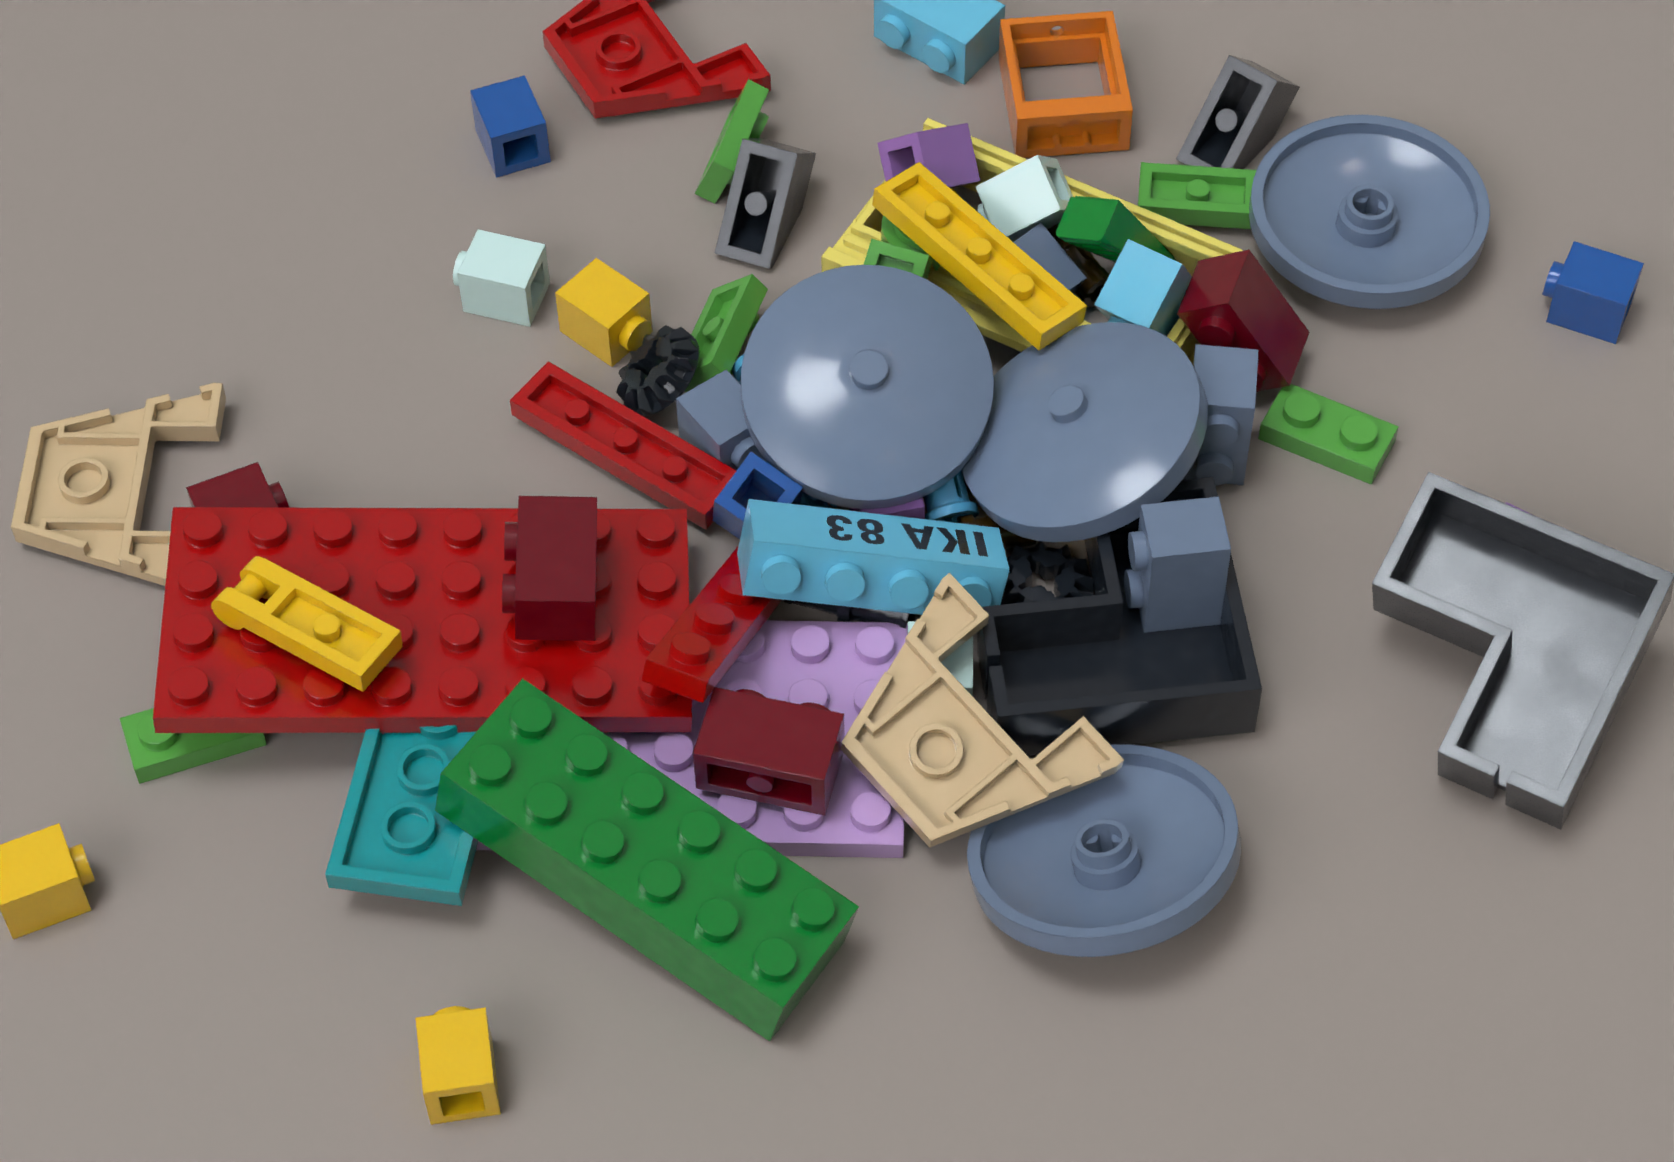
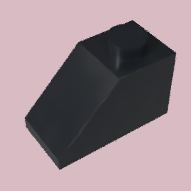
[1176,55,1300,169]
[715,138,816,269]

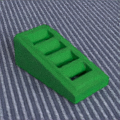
[1056,196,1177,263]

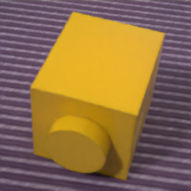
[555,258,653,367]
[0,823,95,939]
[415,1006,501,1125]

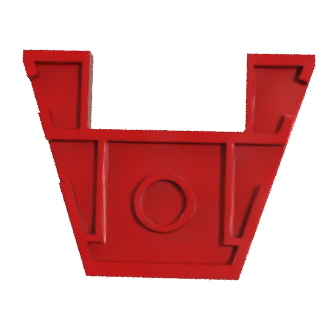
[542,0,771,119]

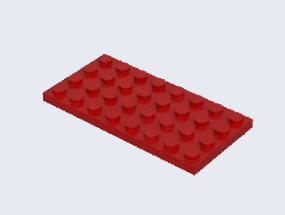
[153,507,692,733]

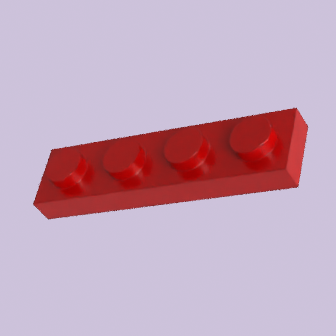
[510,361,736,530]
[641,545,782,703]

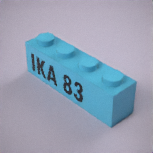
[737,499,1009,615]

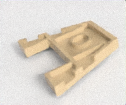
[11,383,226,586]
[841,573,1124,848]

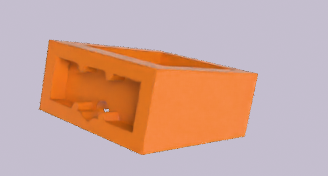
[998,11,1133,158]

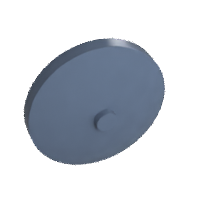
[1249,115,1490,309]
[741,265,994,509]
[962,322,1208,542]
[967,745,1241,957]

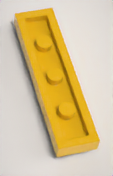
[872,162,1087,350]

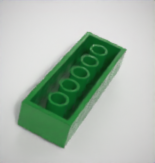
[435,678,859,1041]

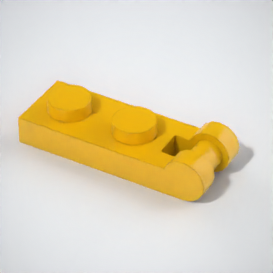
[211,556,403,692]

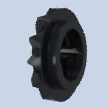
[616,325,699,416]
[1000,541,1094,605]

